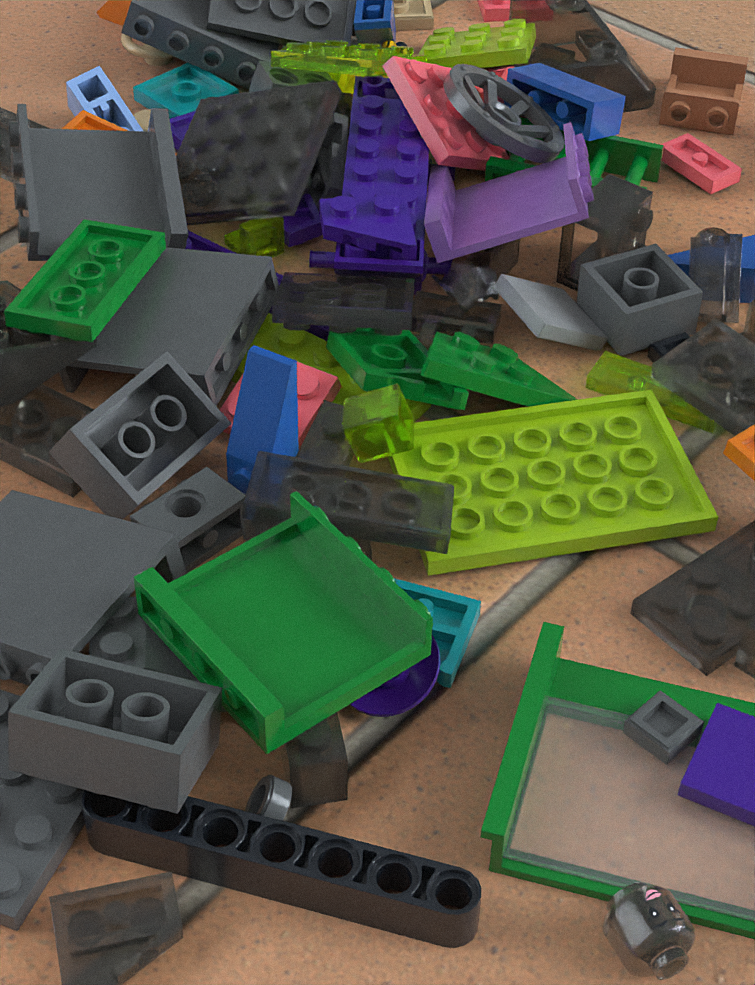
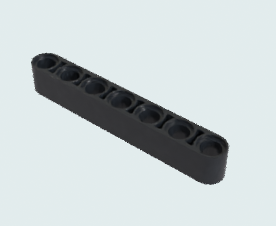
[81,790,482,948]

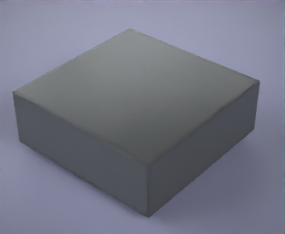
[623,690,704,765]

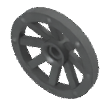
[443,64,565,163]

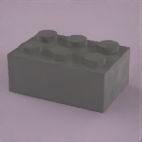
[49,351,232,519]
[8,649,223,814]

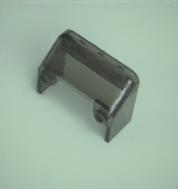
[509,0,656,113]

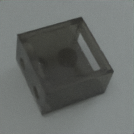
[556,174,654,291]

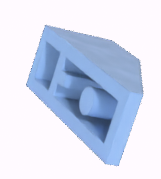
[66,66,143,131]

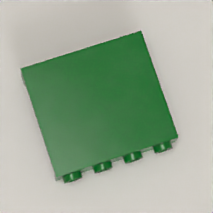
[134,491,433,755]

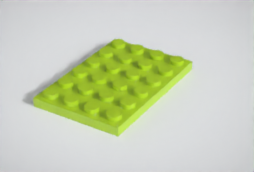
[382,389,718,576]

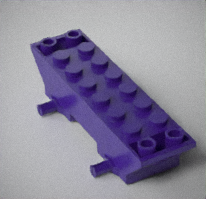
[309,74,455,296]

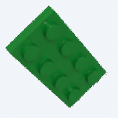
[4,219,166,342]

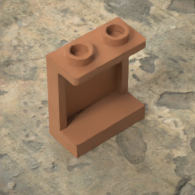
[659,47,749,135]

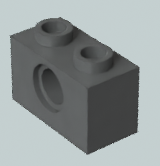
[130,467,249,574]

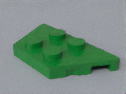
[326,314,469,410]
[420,332,578,407]

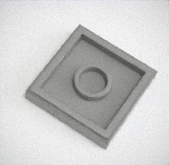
[494,274,608,351]

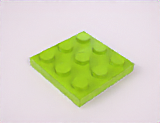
[415,19,536,68]

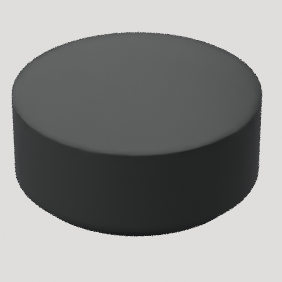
[245,775,292,821]

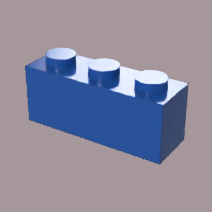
[503,63,626,141]

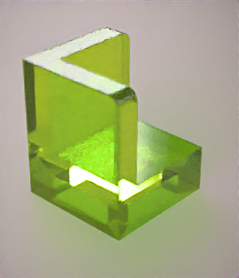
[224,196,285,258]
[343,384,414,463]

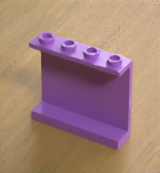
[424,122,594,263]

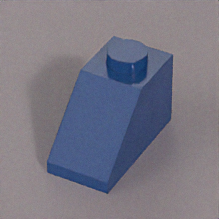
[354,0,396,53]

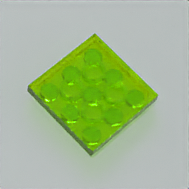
[271,40,427,77]

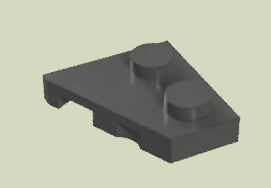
[302,112,348,211]

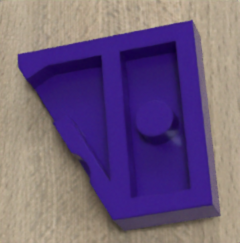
[319,194,417,260]

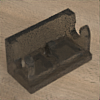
[688,233,743,326]

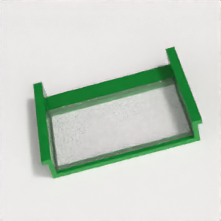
[480,622,755,939]

